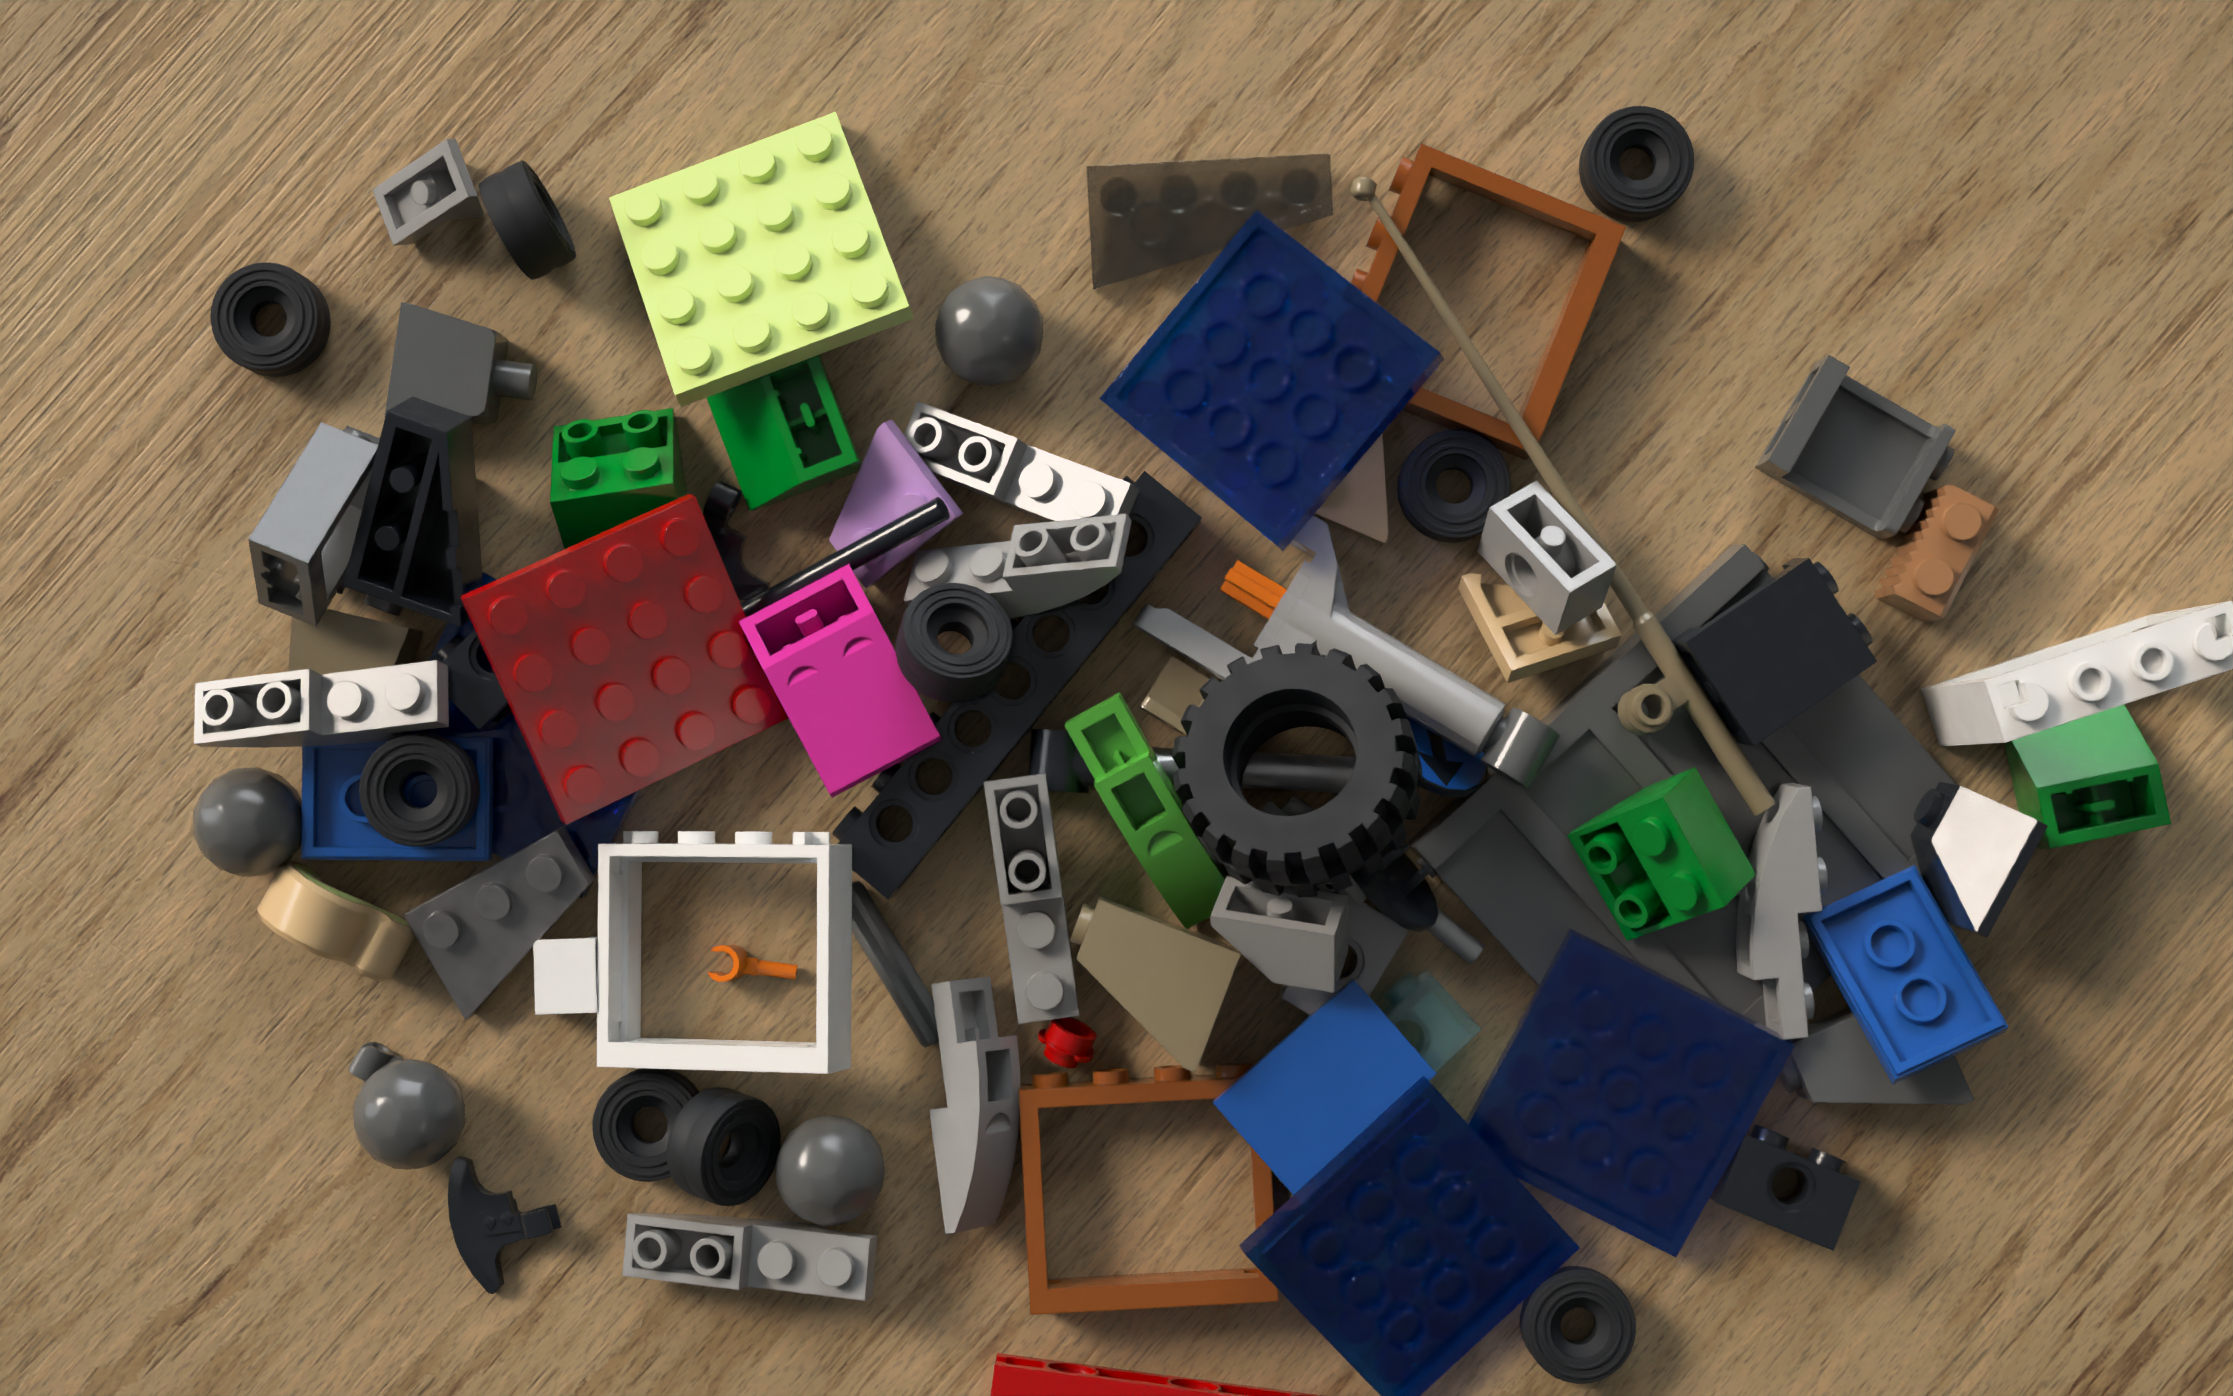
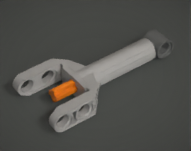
[1132,468,1560,789]

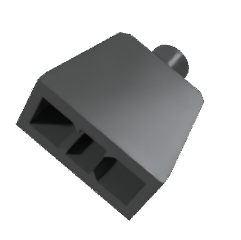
[384,302,537,424]

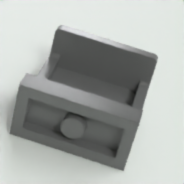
[1755,355,1956,540]

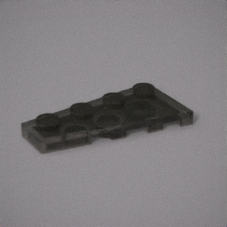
[1086,153,1333,289]

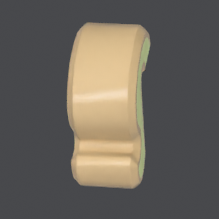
[257,861,415,982]

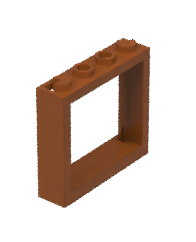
[1320,143,1626,460]
[1019,1062,1279,1315]

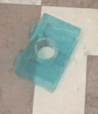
[1382,971,1482,1072]

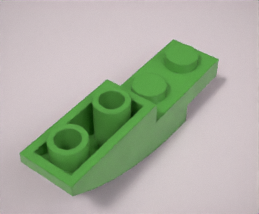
[1065,692,1227,929]

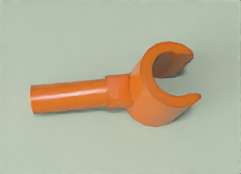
[708,945,798,982]

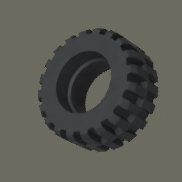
[1172,643,1423,898]

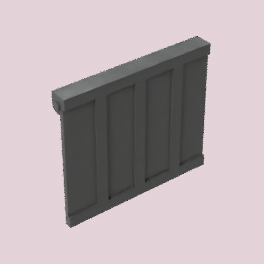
[1408,544,1956,1126]

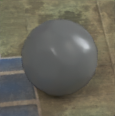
[935,276,1043,386]
[193,767,302,877]
[353,1059,465,1170]
[775,1115,885,1226]

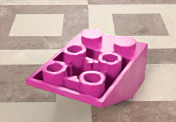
[739,564,942,798]

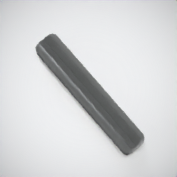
[852,881,939,1047]

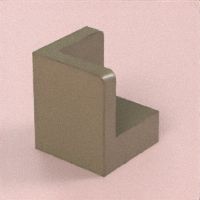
[1140,655,1209,737]

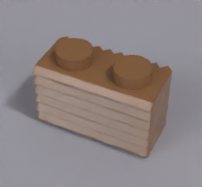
[1874,484,1999,623]

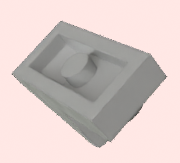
[372,139,484,246]

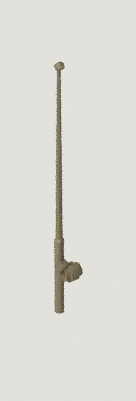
[1350,177,1776,816]

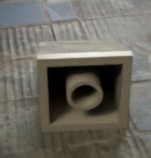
[1070,896,1241,1073]

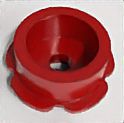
[1038,1017,1097,1069]

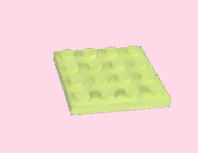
[609,112,914,407]

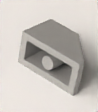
[1210,876,1349,993]

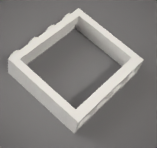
[1921,601,2233,746]
[597,831,852,1074]

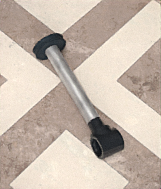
[1029,729,1356,793]

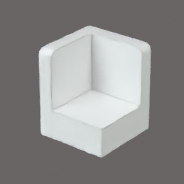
[533,936,598,1015]

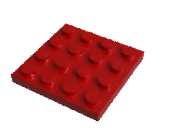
[460,494,789,825]

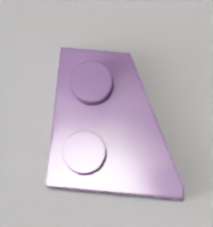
[829,420,963,589]

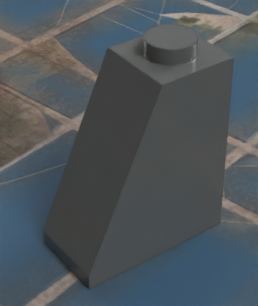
[1774,1008,1974,1105]

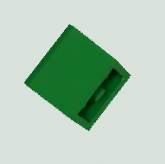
[707,355,862,513]
[550,408,687,549]
[2004,705,2171,849]
[1567,767,1756,941]

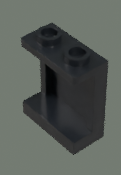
[1671,558,1877,746]

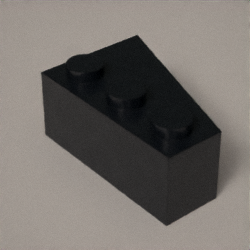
[343,397,483,627]

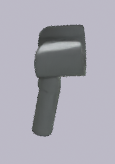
[349,1041,405,1081]

